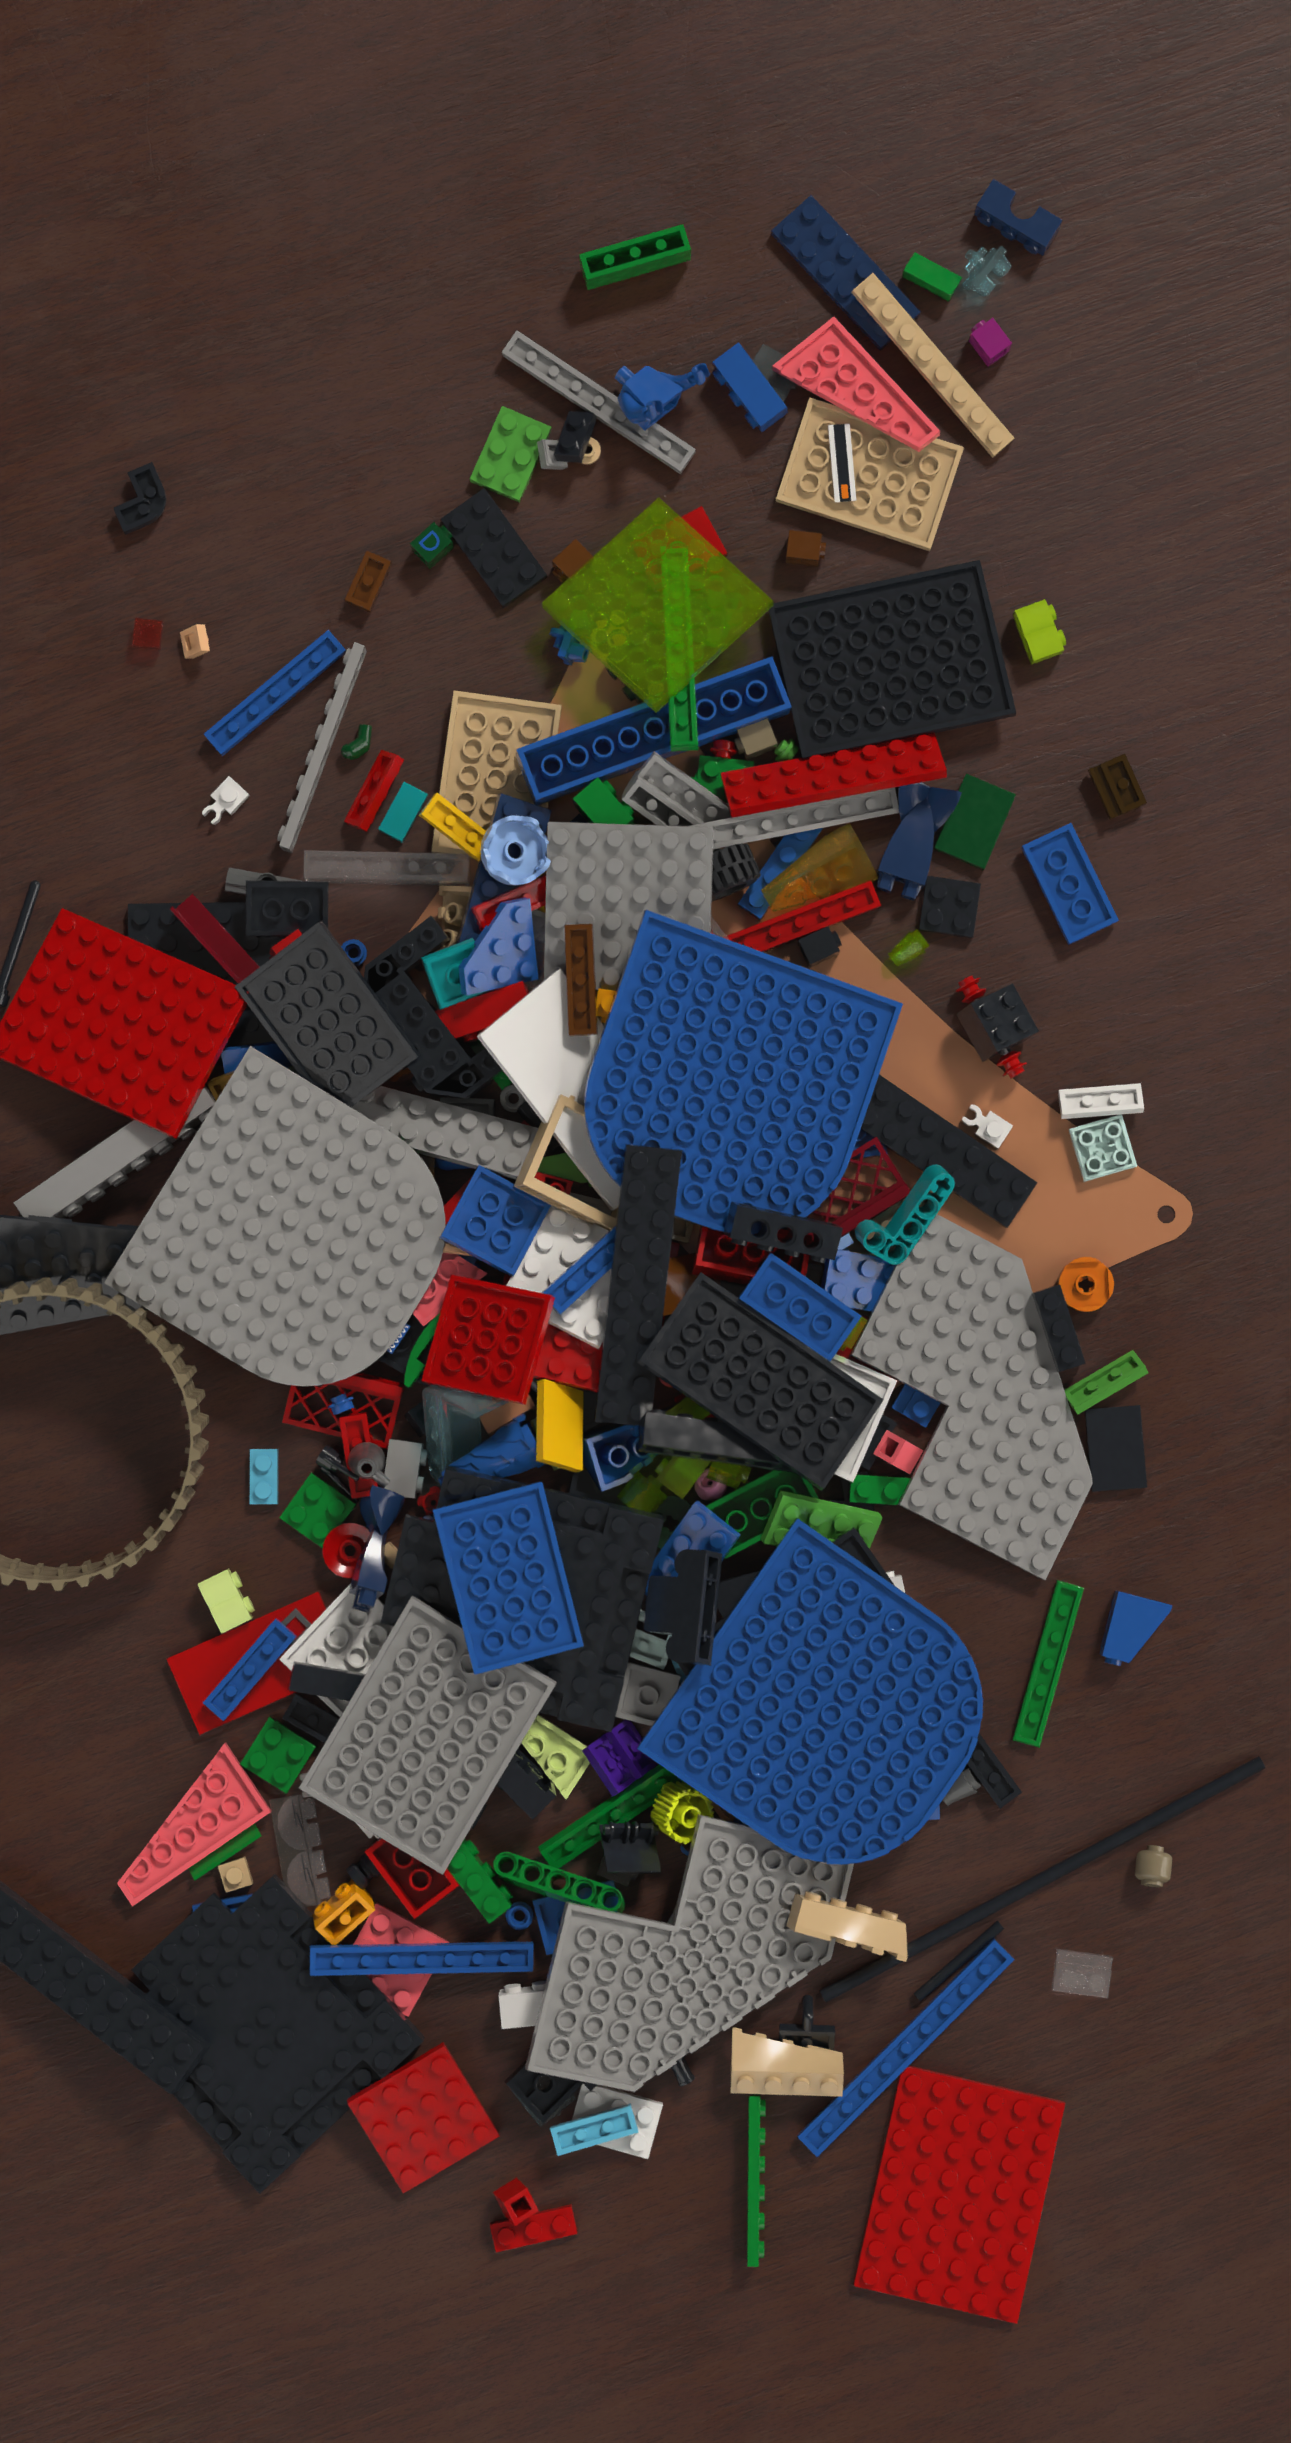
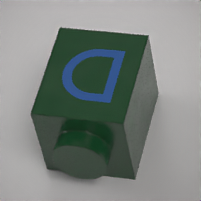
[410,522,454,569]

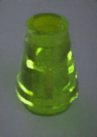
[888,929,930,967]

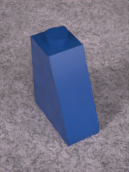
[1099,1590,1172,1666]

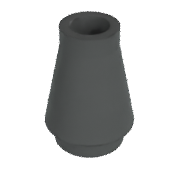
[943,1768,982,1806]

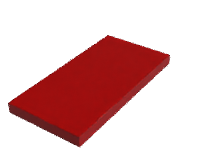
[167,1591,327,1735]

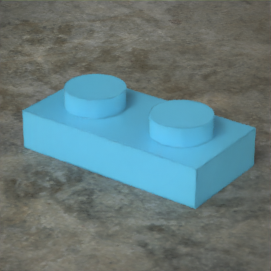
[250,1449,278,1504]

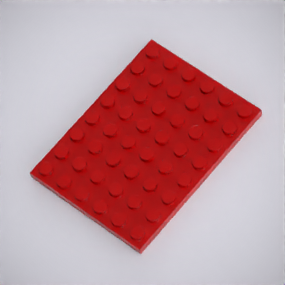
[0,908,249,1139]
[853,2066,1065,2324]

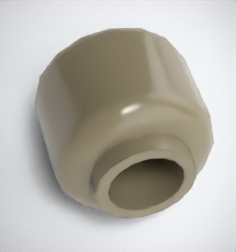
[1135,1845,1172,1887]

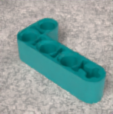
[855,1164,955,1265]

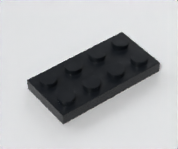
[440,488,547,608]

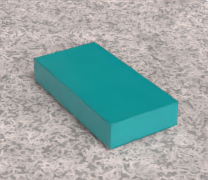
[378,782,428,843]

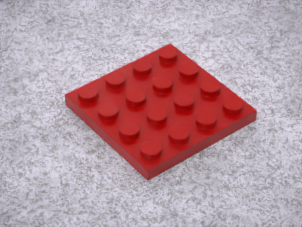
[421,1274,555,1405]
[347,2042,500,2194]

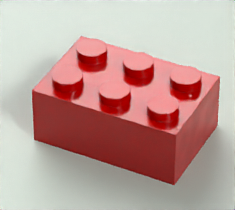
[364,1838,459,1919]

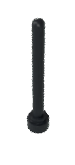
[0,880,41,1008]

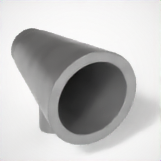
[348,1442,391,1488]

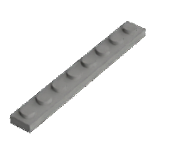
[502,330,696,474]
[277,642,367,853]
[691,787,899,849]

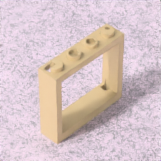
[514,1094,618,1231]

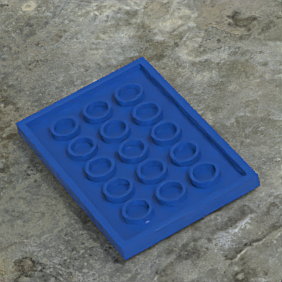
[433,1482,584,1675]

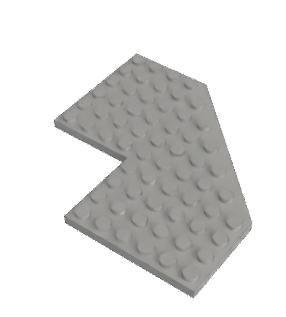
[850,1214,1093,1580]
[525,1814,854,2092]

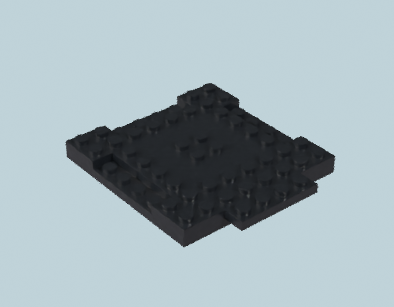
[380,1465,664,1732]
[131,1874,425,2194]

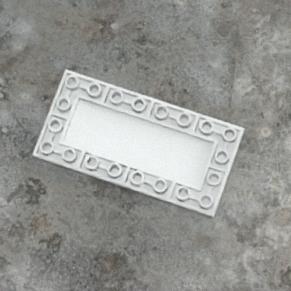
[477,969,620,1211]

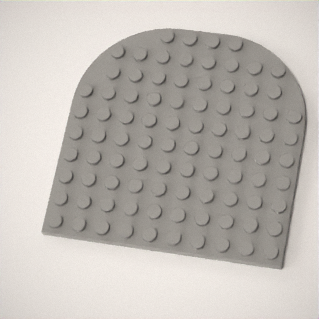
[104,1046,446,1386]

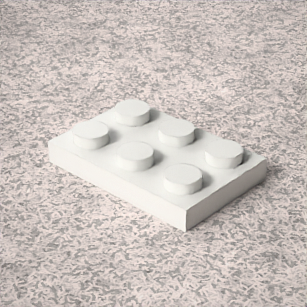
[572,2084,663,2159]

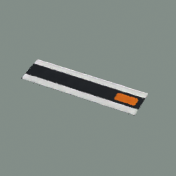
[828,424,856,503]

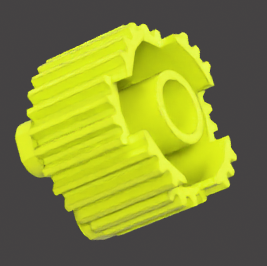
[650,1781,714,1845]

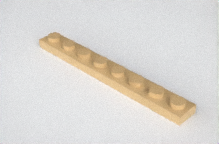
[851,273,1014,458]

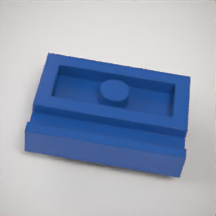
[891,1384,940,1428]

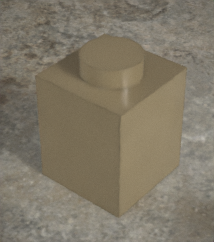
[734,718,778,760]

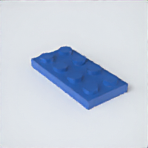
[1021,823,1119,945]
[738,1252,862,1361]
[645,1501,741,1595]

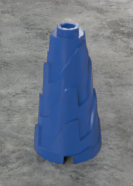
[438,1413,545,1485]

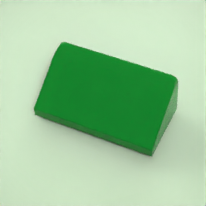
[902,252,962,302]

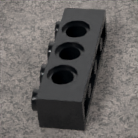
[723,1201,843,1263]

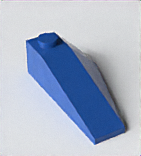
[583,1405,674,1492]

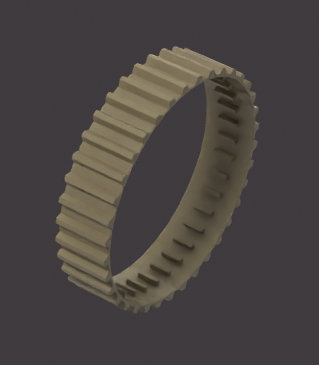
[0,1277,209,1591]

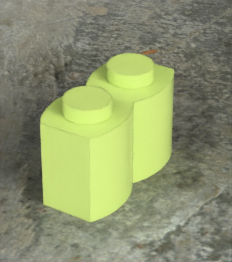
[198,1568,255,1633]

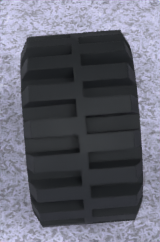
[712,844,761,901]

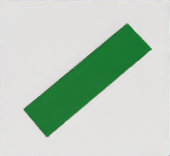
[188,1823,261,1881]

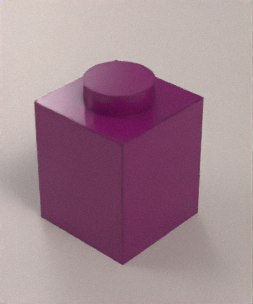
[969,318,1012,367]

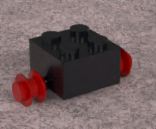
[956,975,1039,1079]

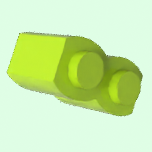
[1013,599,1066,665]

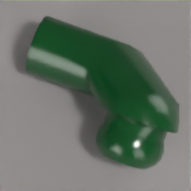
[341,724,372,760]

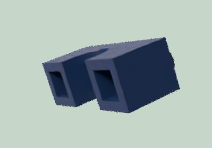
[974,179,1063,256]

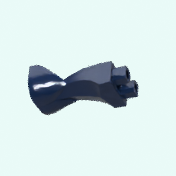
[876,782,962,901]
[349,1485,405,1613]

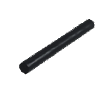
[914,1920,1004,2001]

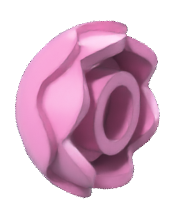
[694,1468,729,1501]

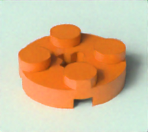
[1058,1257,1114,1312]

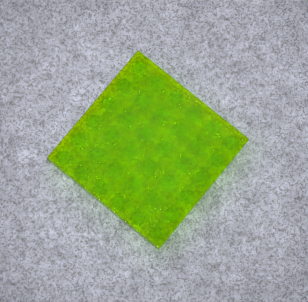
[542,497,774,713]

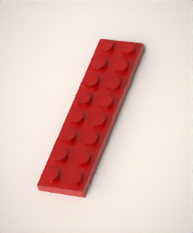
[721,733,947,818]

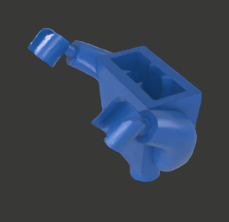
[615,363,710,431]

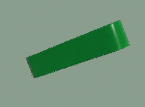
[493,1852,625,1913]

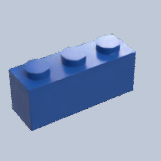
[712,342,788,432]

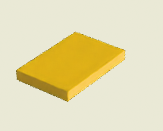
[536,1379,583,1472]

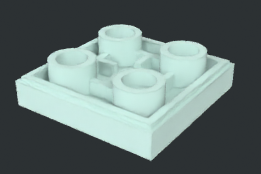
[1068,1114,1137,1182]

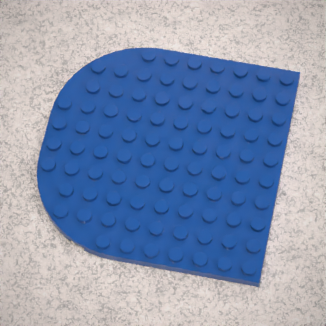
[584,910,903,1234]
[637,1518,983,1864]

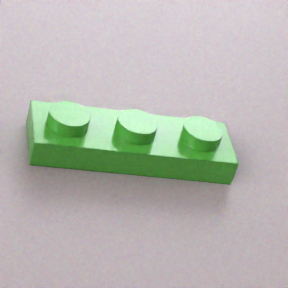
[1064,1350,1148,1415]

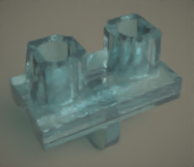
[962,246,1012,297]

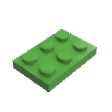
[470,406,552,503]

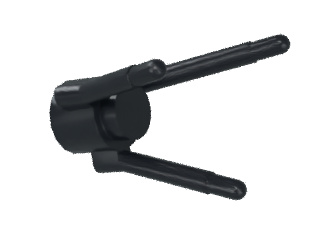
[316,1445,386,1503]

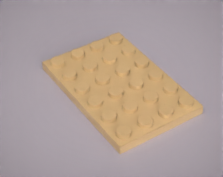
[776,398,964,551]
[432,691,562,858]

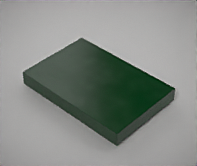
[934,773,1016,870]

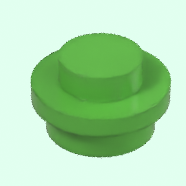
[774,739,799,762]

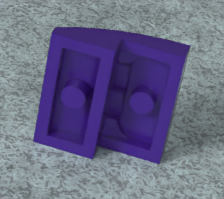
[582,1719,658,1797]

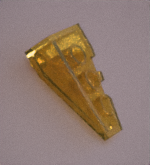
[761,823,878,912]

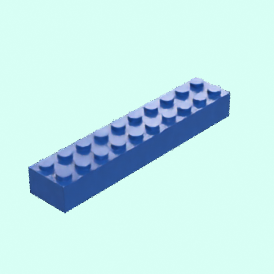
[515,657,792,805]

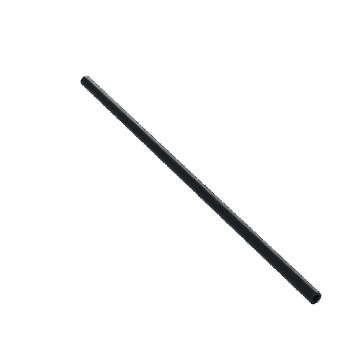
[820,1756,1265,2003]

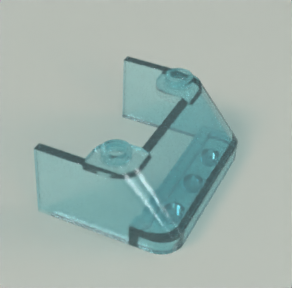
[422,1385,509,1485]

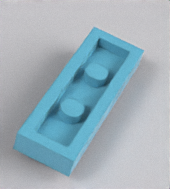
[550,2103,639,2156]

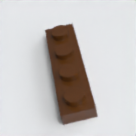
[564,924,598,1037]

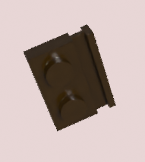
[1088,754,1147,820]

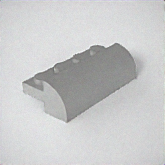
[622,751,731,852]

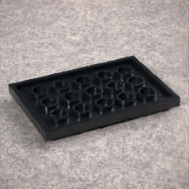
[235,921,420,1107]

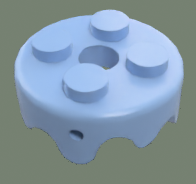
[480,815,551,886]

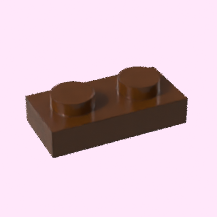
[345,550,392,612]

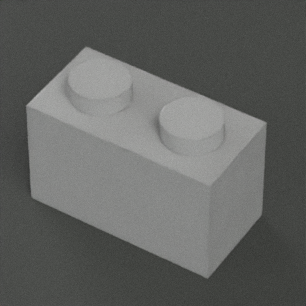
[384,1439,428,1498]

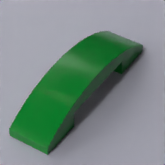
[404,1313,440,1388]

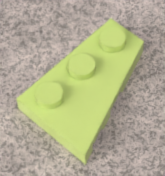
[521,1714,590,1799]

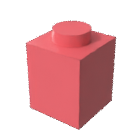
[873,1430,924,1474]

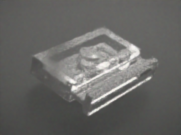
[1052,1949,1113,1998]

